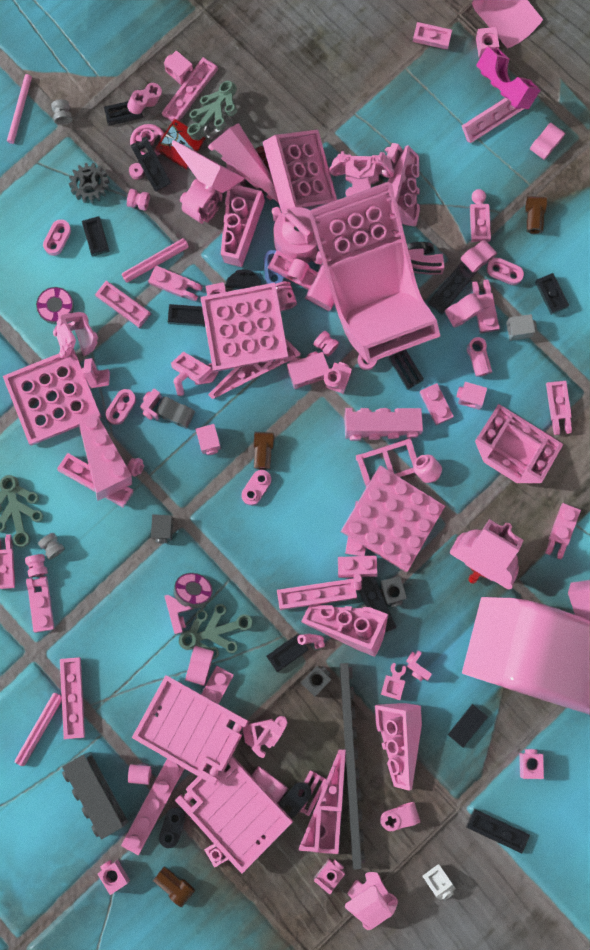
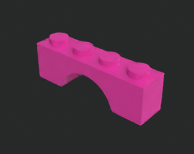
[476,46,541,109]

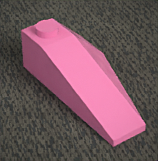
[172,140,244,193]
[387,145,420,227]
[301,605,388,657]
[375,703,422,790]

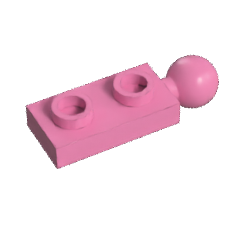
[470,189,491,242]

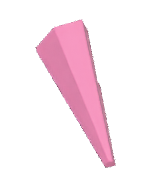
[208,123,281,209]
[208,338,301,399]
[299,749,346,854]

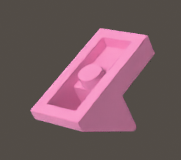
[165,595,194,635]

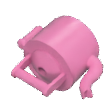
[272,207,323,264]

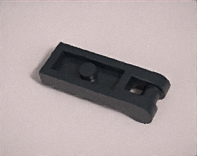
[130,136,172,192]

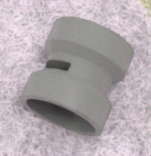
[51,99,72,125]
[38,533,65,560]

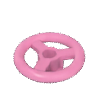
[130,124,165,156]

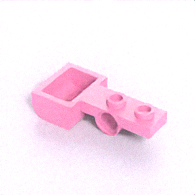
[268,250,334,311]

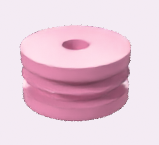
[129,163,145,180]

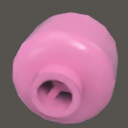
[414,455,442,483]

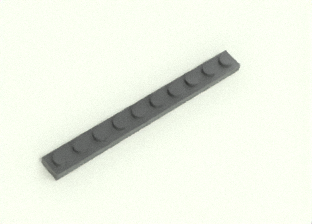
[340,663,365,870]

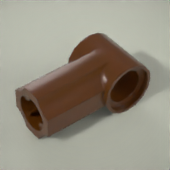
[525,196,547,234]
[254,432,274,470]
[153,866,195,908]

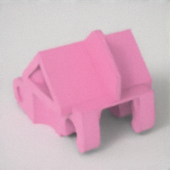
[242,716,287,758]

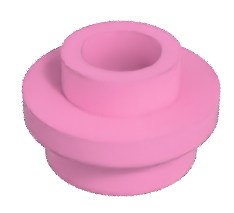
[324,368,343,387]
[127,458,144,477]

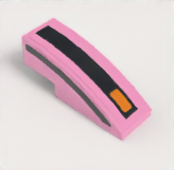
[408,248,444,275]

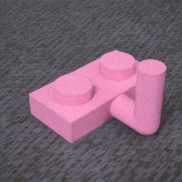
[171,351,212,396]
[338,556,377,590]

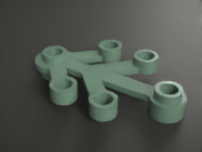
[187,81,237,140]
[0,475,43,547]
[179,604,252,659]

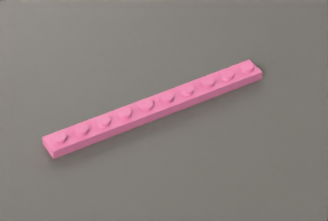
[121,666,234,855]

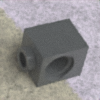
[151,514,174,544]
[380,576,407,607]
[301,666,331,697]

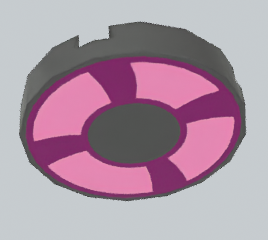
[36,287,74,324]
[174,573,213,609]

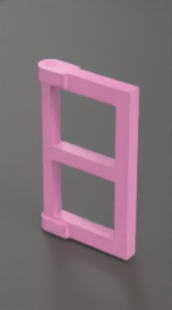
[356,438,417,487]

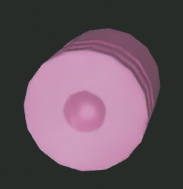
[276,281,297,311]

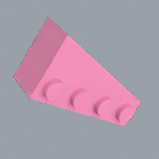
[221,185,265,267]
[344,408,423,441]
[79,413,132,501]

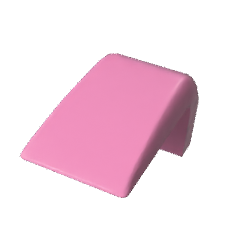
[309,182,440,363]
[462,597,590,715]

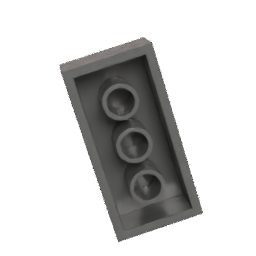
[62,752,128,840]

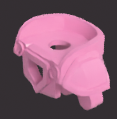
[329,151,394,197]

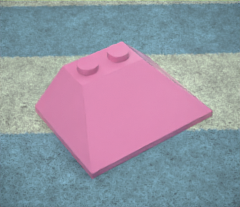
[475,404,563,483]

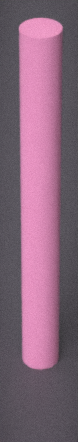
[7,74,32,144]

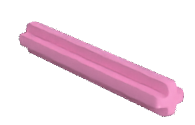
[122,238,189,283]
[15,693,62,766]

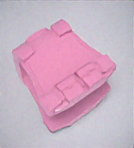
[53,312,98,359]

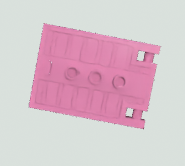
[132,675,250,785]
[175,756,294,874]

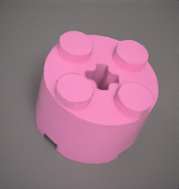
[180,178,222,224]

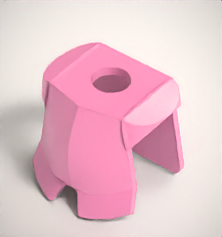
[345,872,398,930]

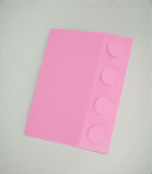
[263,130,337,213]

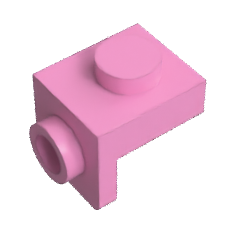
[82,358,110,388]
[140,389,162,421]
[406,650,432,681]

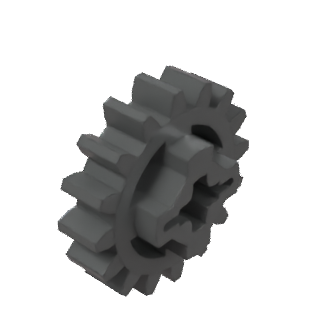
[69,163,110,203]

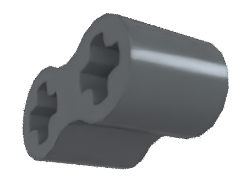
[155,396,195,429]

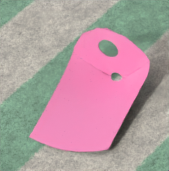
[472,0,543,49]

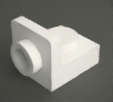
[423,864,456,901]

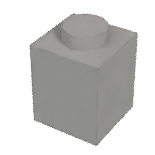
[506,314,537,341]

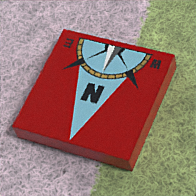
[155,118,206,170]

